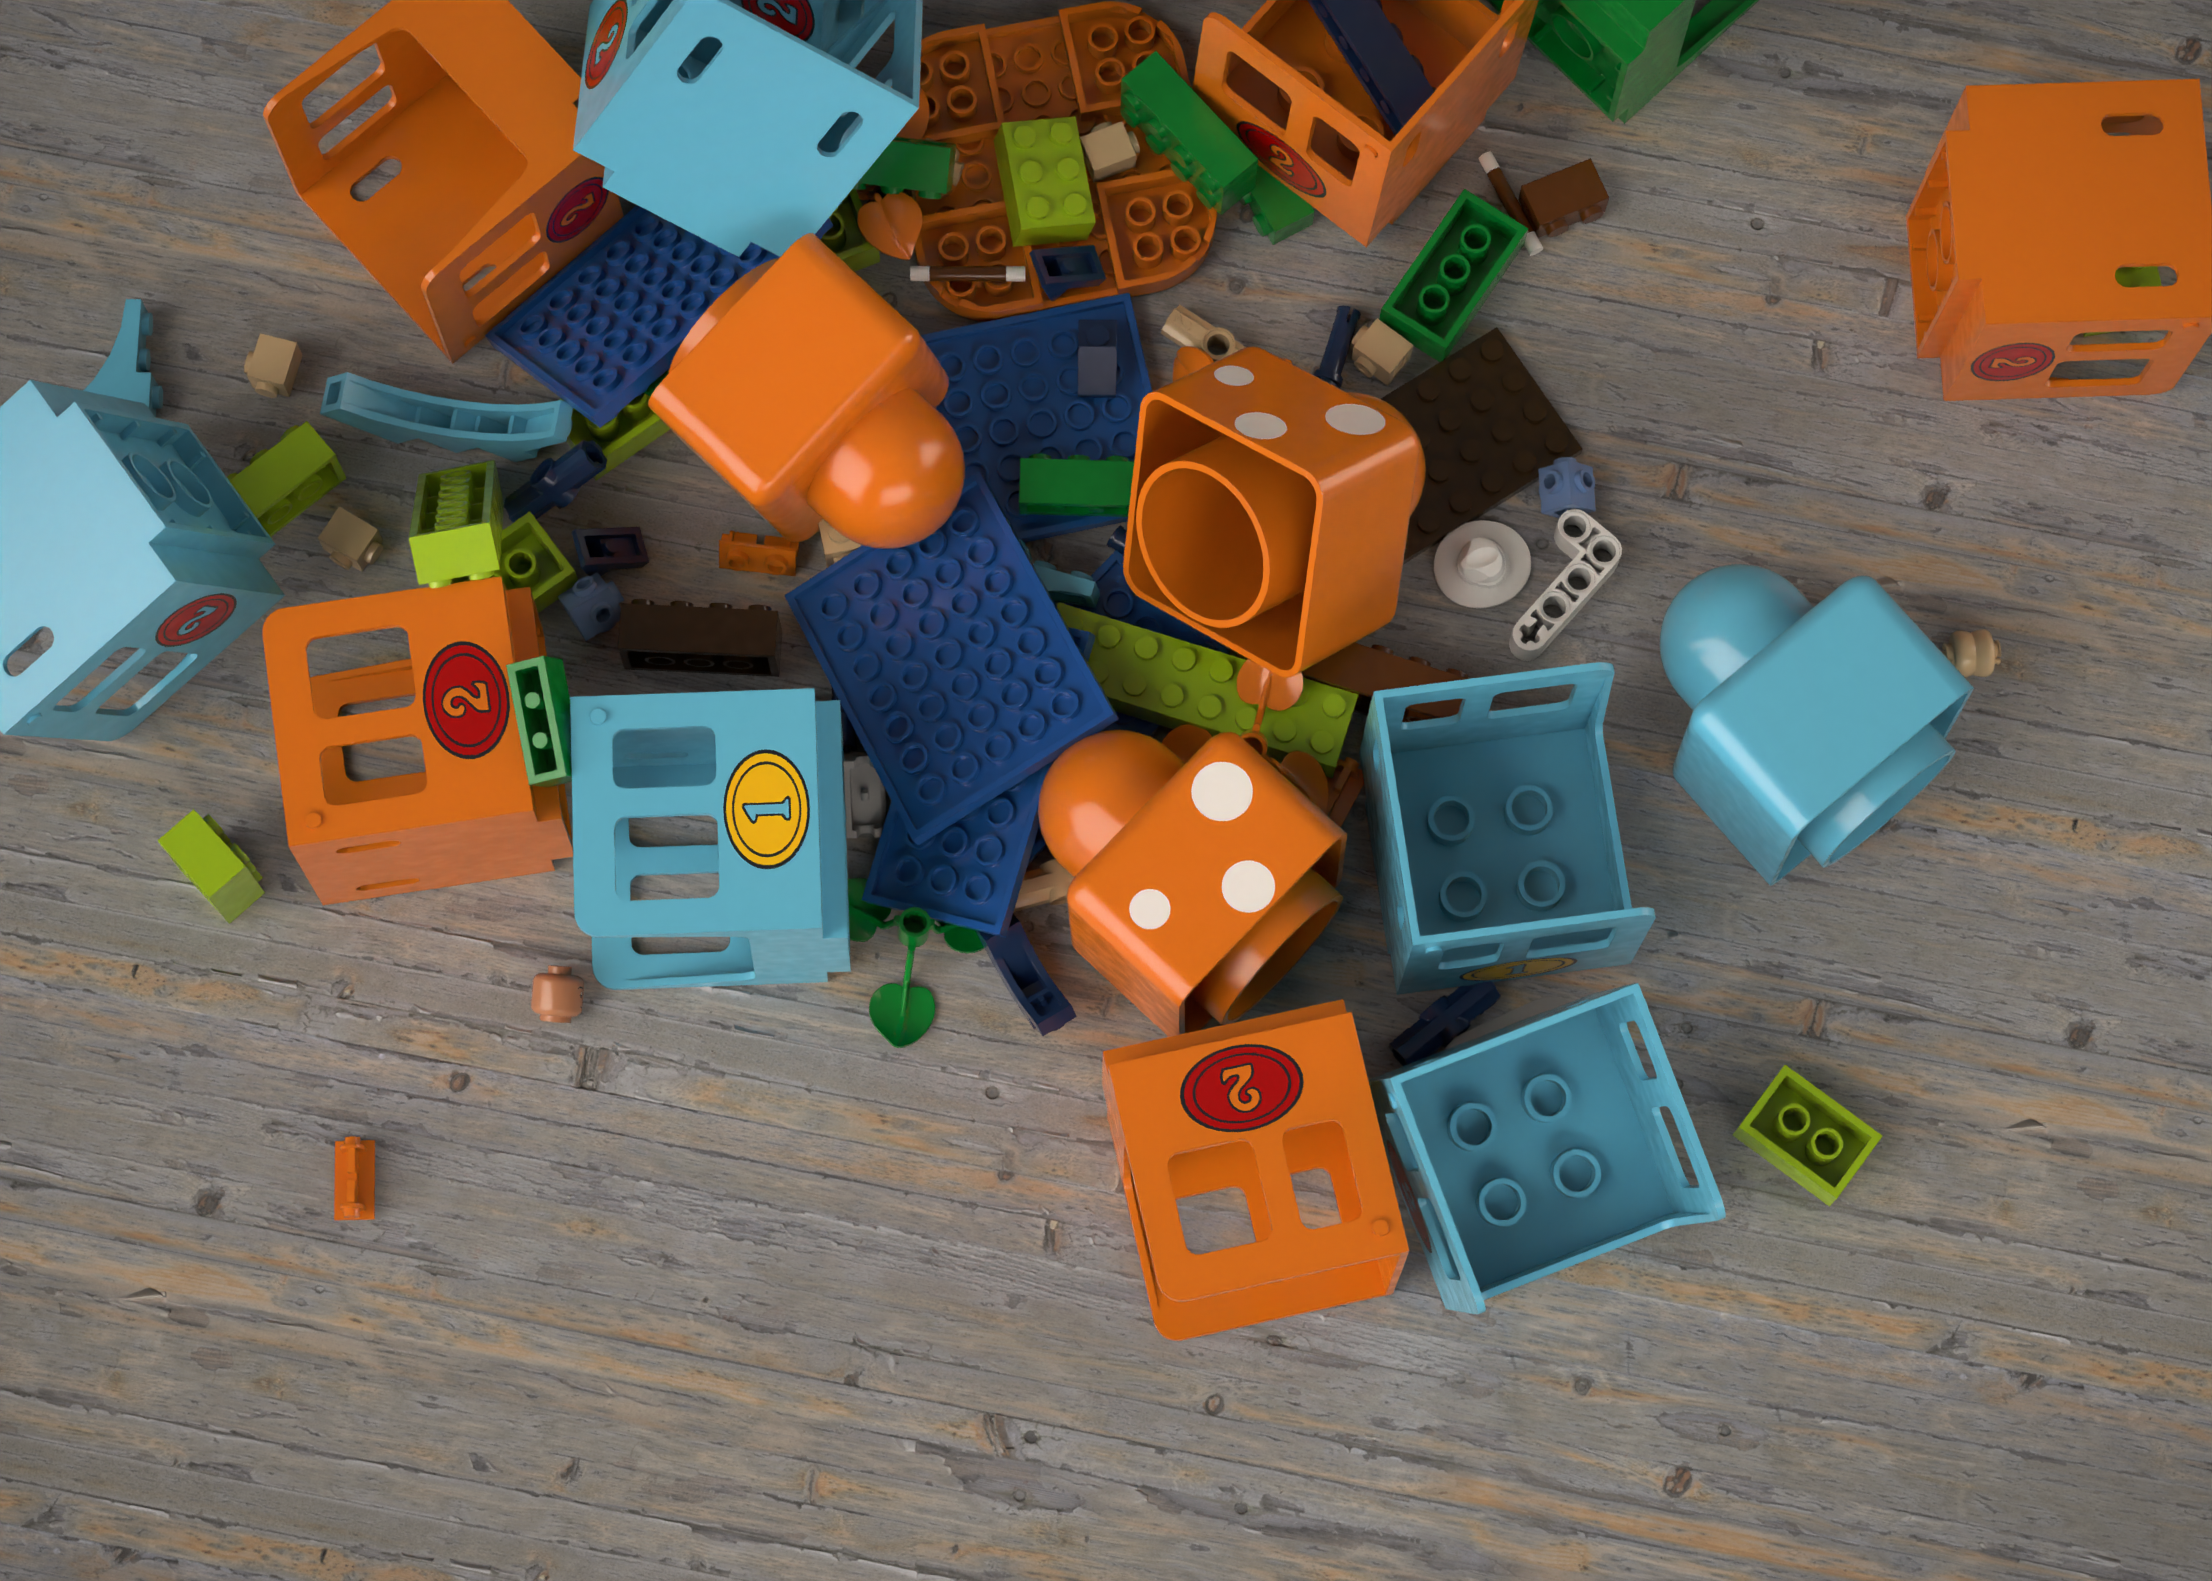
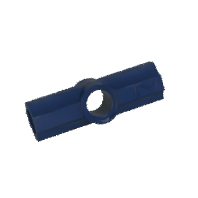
[503,440,607,523]
[1388,981,1501,1066]

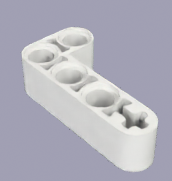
[1509,509,1622,661]

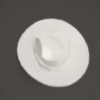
[1434,520,1531,609]

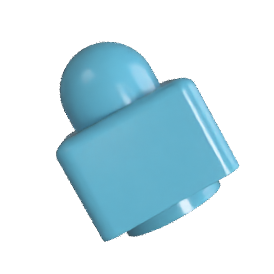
[1660,564,1974,886]

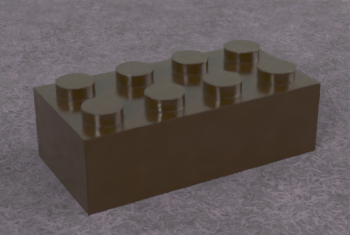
[618,599,782,677]

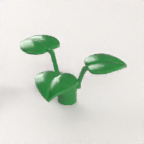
[848,878,984,1048]

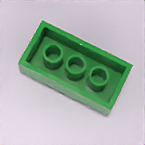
[1120,51,1258,215]
[1379,189,1528,362]

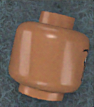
[531,965,584,1023]

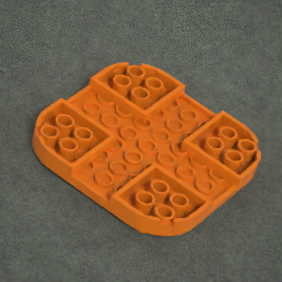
[891,1,1217,322]

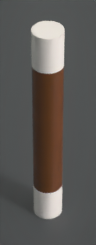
[1478,151,1543,256]
[910,266,1025,282]

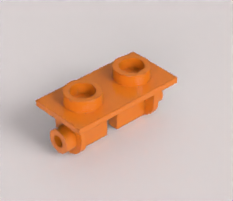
[719,530,799,577]
[1326,757,1364,827]
[334,1136,375,1221]

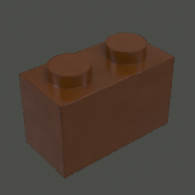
[1518,158,1609,238]

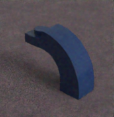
[975,913,1077,1036]

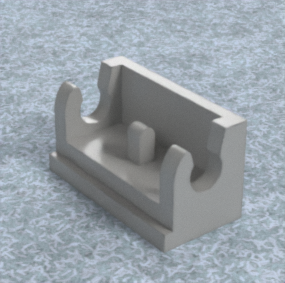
[843,752,886,839]

